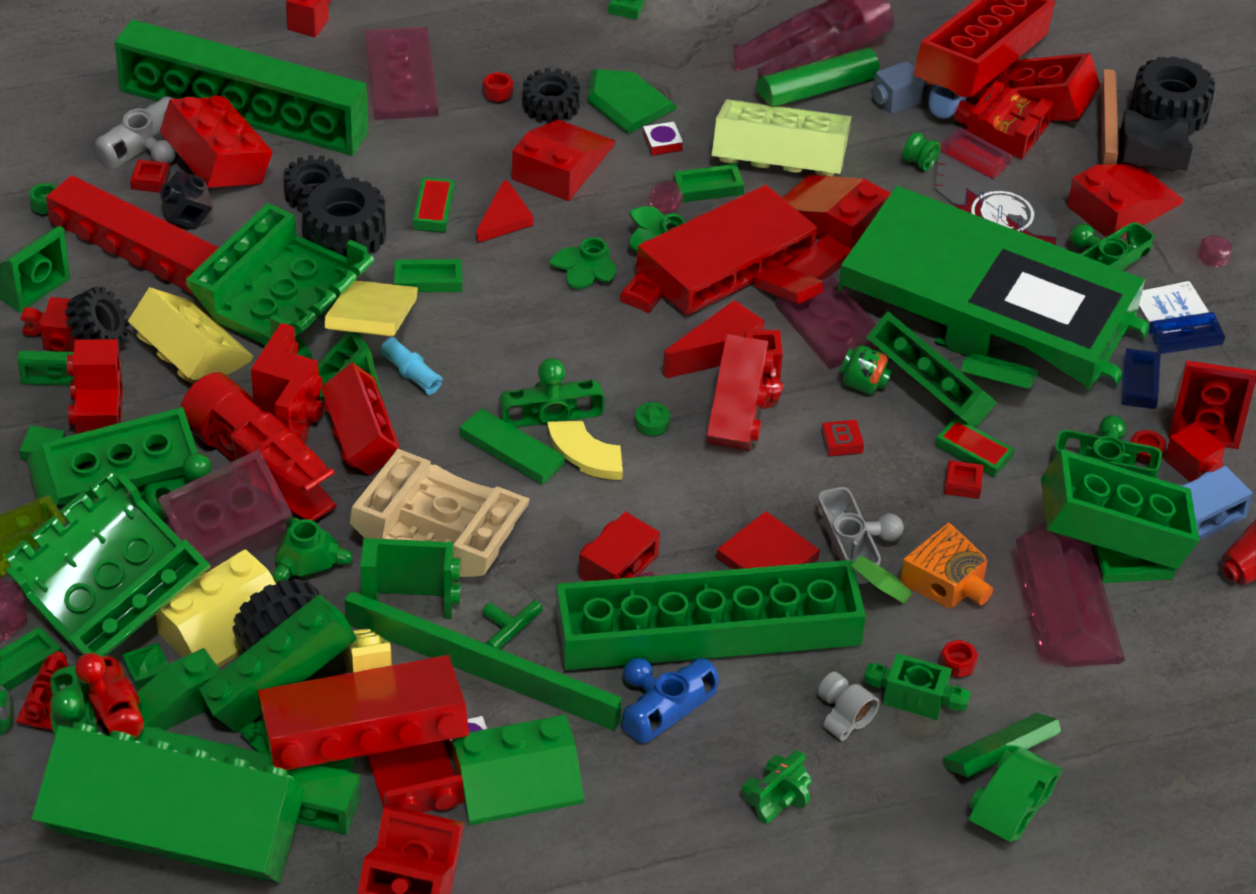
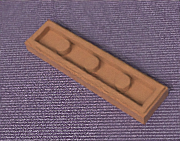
[1099,69,1118,165]

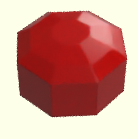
[482,72,514,102]
[939,639,978,678]

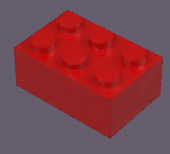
[160,96,273,188]

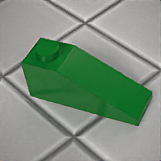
[106,648,221,731]

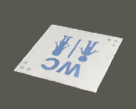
[1139,281,1216,336]

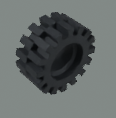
[523,68,580,124]
[283,155,343,213]
[65,286,130,345]

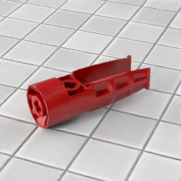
[180,372,337,521]

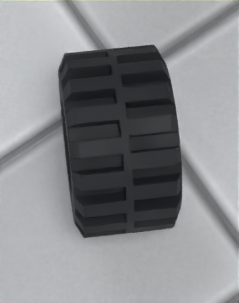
[1130,56,1215,135]
[301,176,386,258]
[233,579,321,653]

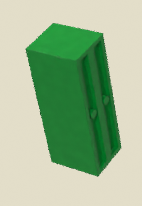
[32,722,305,884]

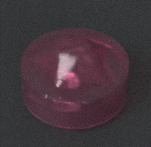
[648,181,683,215]

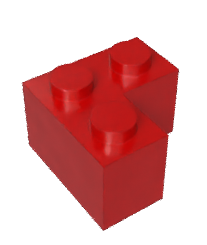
[67,339,124,434]

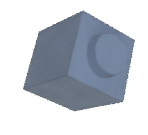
[872,61,925,115]

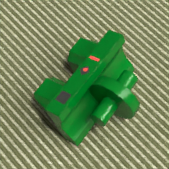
[741,750,812,824]

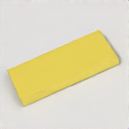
[325,280,418,337]

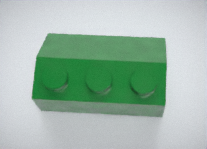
[452,714,584,826]

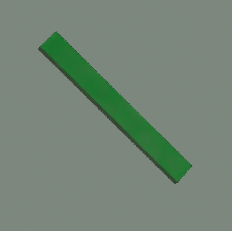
[344,591,622,731]

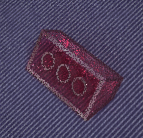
[1016,521,1125,667]

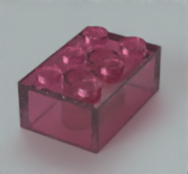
[158,449,293,562]

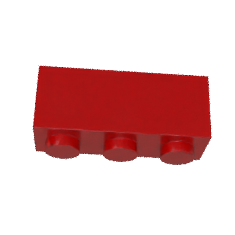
[707,334,774,451]
[321,362,401,476]

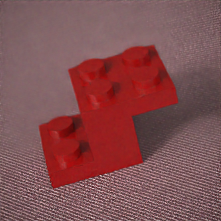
[251,323,324,443]
[357,805,465,894]

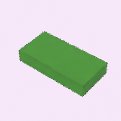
[851,556,912,604]

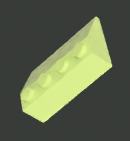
[712,99,852,176]

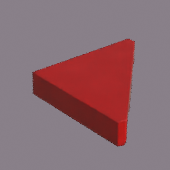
[476,180,534,243]

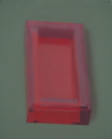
[940,127,1013,179]

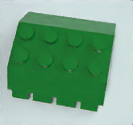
[186,203,375,345]
[4,470,211,656]

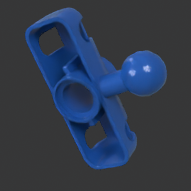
[621,658,719,743]

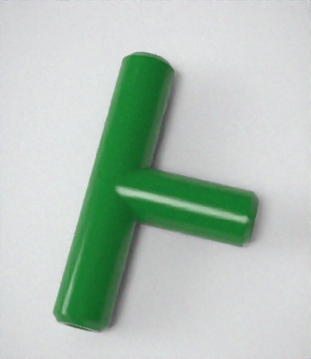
[482,600,543,649]

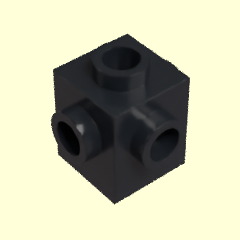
[160,171,213,229]

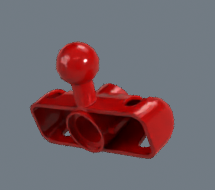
[75,652,144,739]

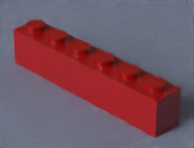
[46,175,219,294]

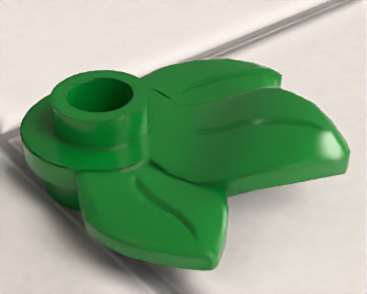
[629,206,686,253]
[550,237,617,289]

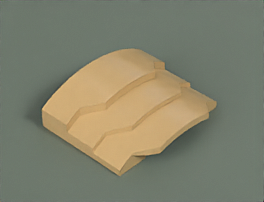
[350,449,529,577]

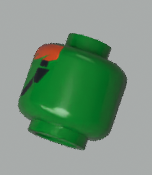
[838,344,892,395]

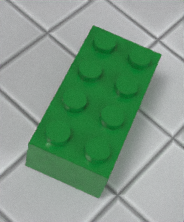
[1041,449,1199,569]

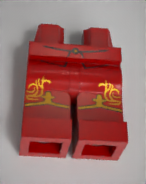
[954,81,1054,160]

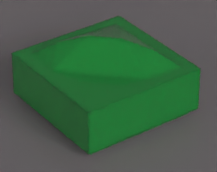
[122,643,169,690]

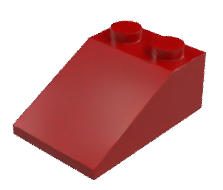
[987,53,1101,122]
[512,119,615,201]
[1067,164,1183,238]
[782,175,891,249]
[1169,360,1256,449]

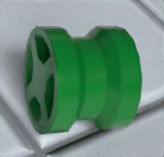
[902,131,941,171]

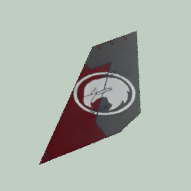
[935,153,1057,245]

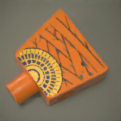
[900,522,994,608]

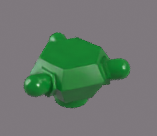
[272,518,353,583]

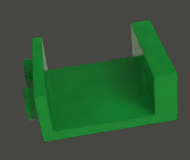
[360,538,461,619]

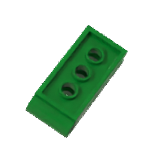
[27,407,198,524]

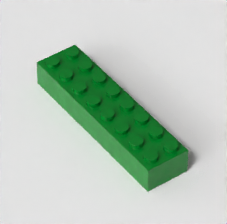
[114,19,368,156]
[556,560,866,671]

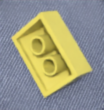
[128,287,254,384]
[156,549,276,668]

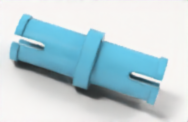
[380,337,443,395]

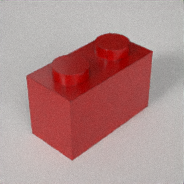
[578,511,660,581]

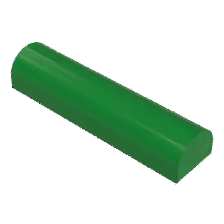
[755,47,880,107]

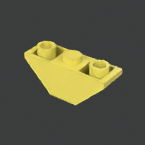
[342,629,391,673]

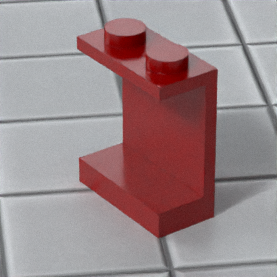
[366,740,463,813]

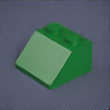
[0,226,71,313]

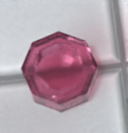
[1199,235,1232,267]

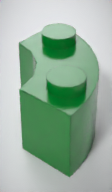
[968,747,1063,842]

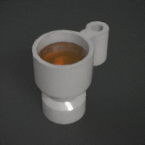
[818,671,880,741]

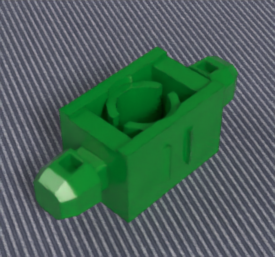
[864,653,971,720]

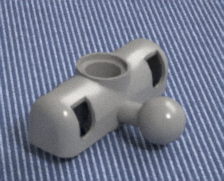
[95,97,176,169]
[817,487,904,584]

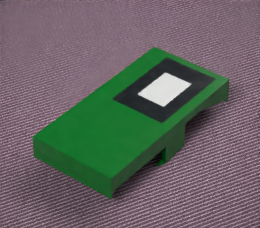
[838,186,1149,391]

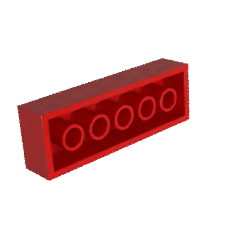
[913,0,1056,98]

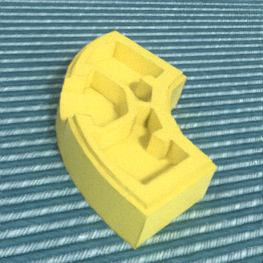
[547,421,623,480]

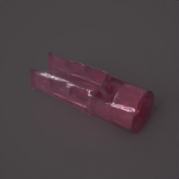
[734,0,894,78]

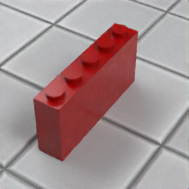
[636,184,818,316]
[258,655,469,770]

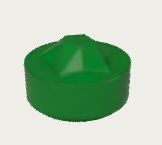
[635,402,670,436]

